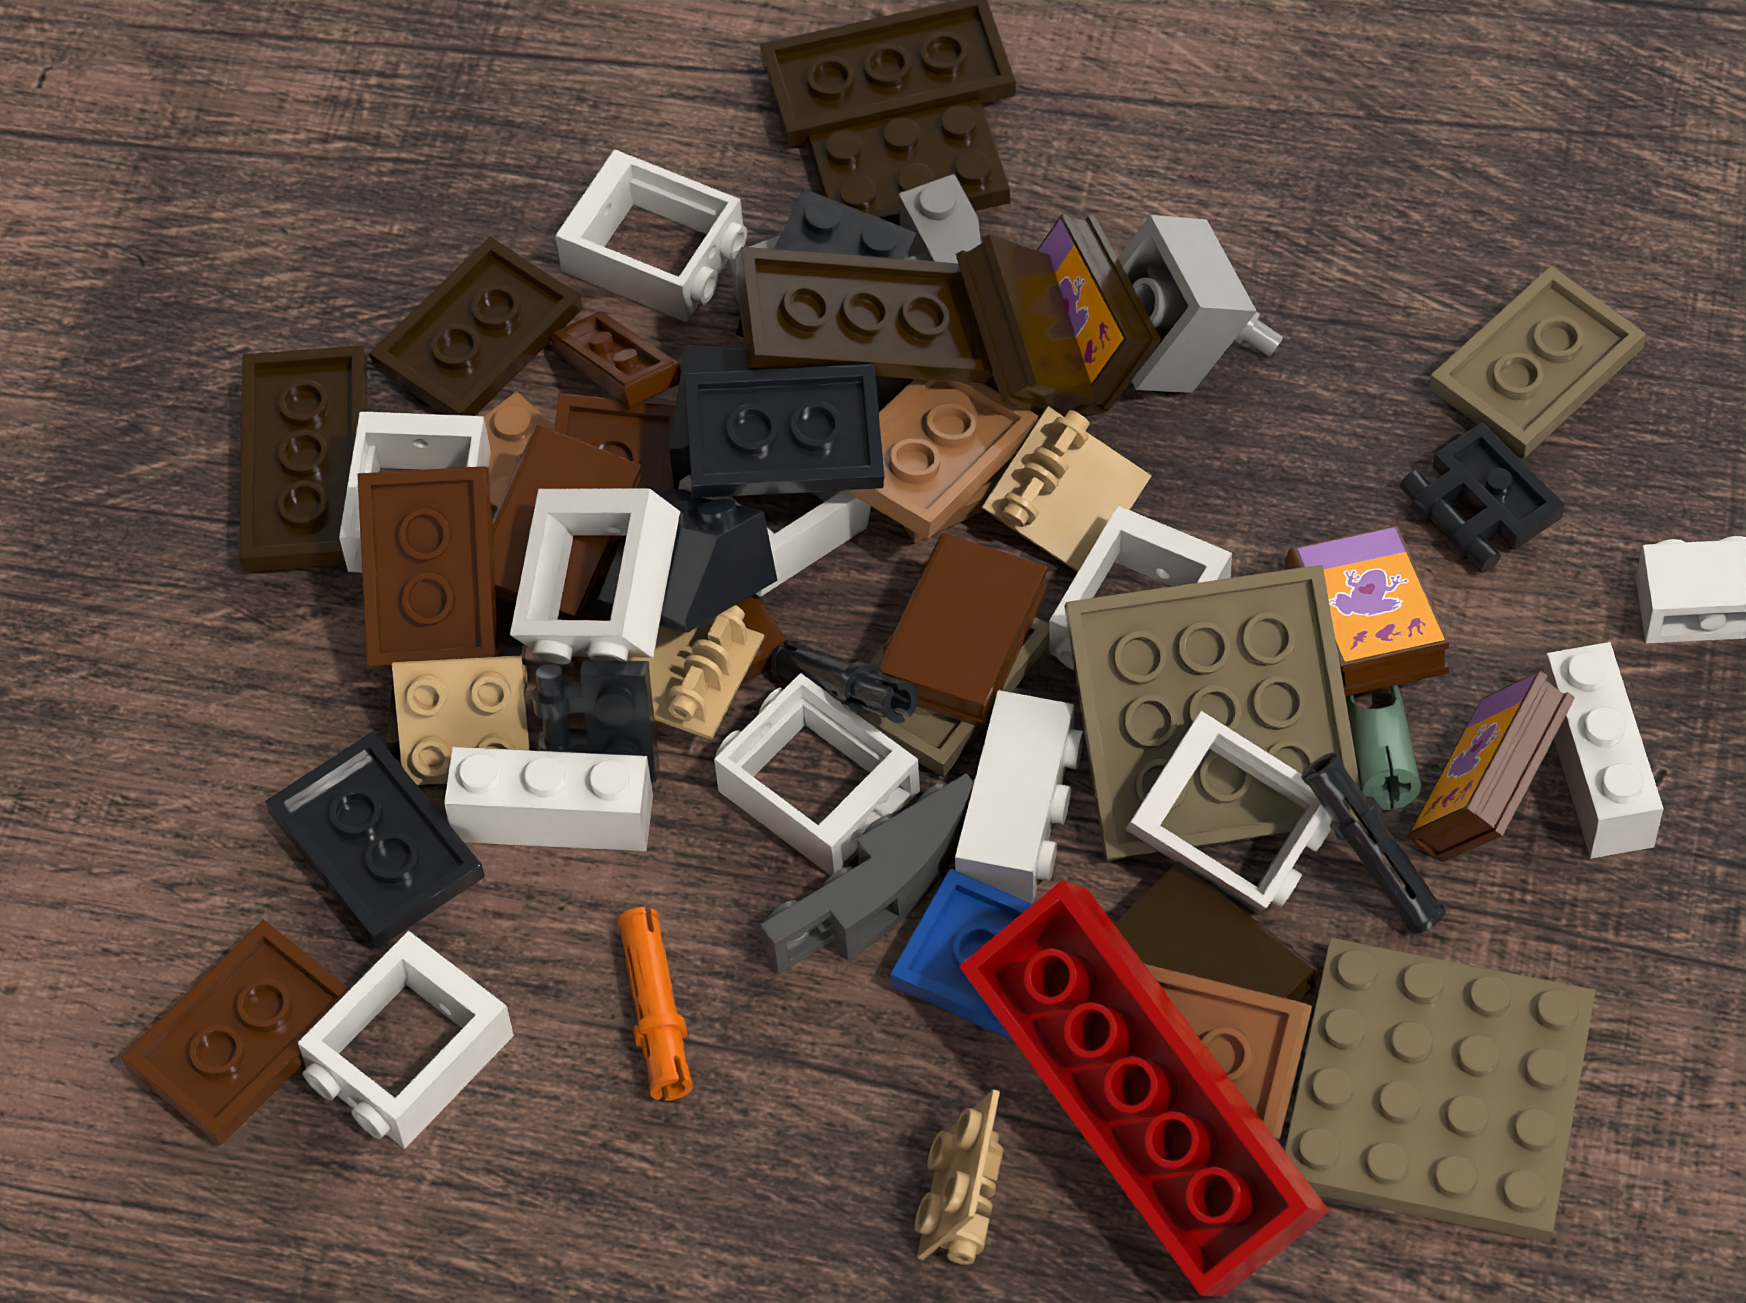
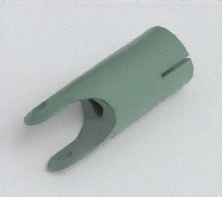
[1345,685,1421,810]

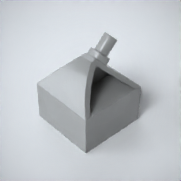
[1118,215,1283,393]

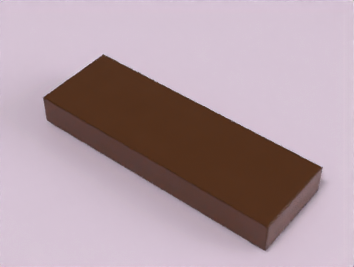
[550,311,681,407]

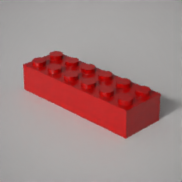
[959,880,1330,1297]

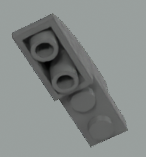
[760,773,974,975]

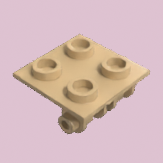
[981,406,1151,573]
[627,605,764,740]
[392,656,530,785]
[915,1089,1003,1264]

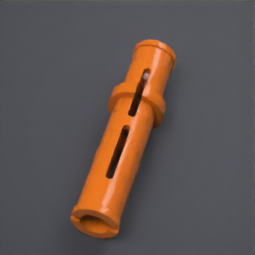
[617,907,693,1101]

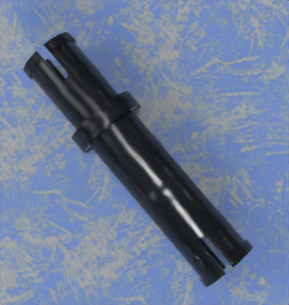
[770,640,918,723]
[1301,753,1446,934]

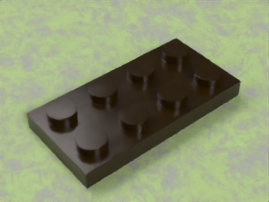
[760,0,1016,147]
[734,247,992,384]
[239,345,367,572]

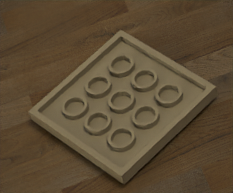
[1064,565,1361,862]
[1285,937,1596,1243]

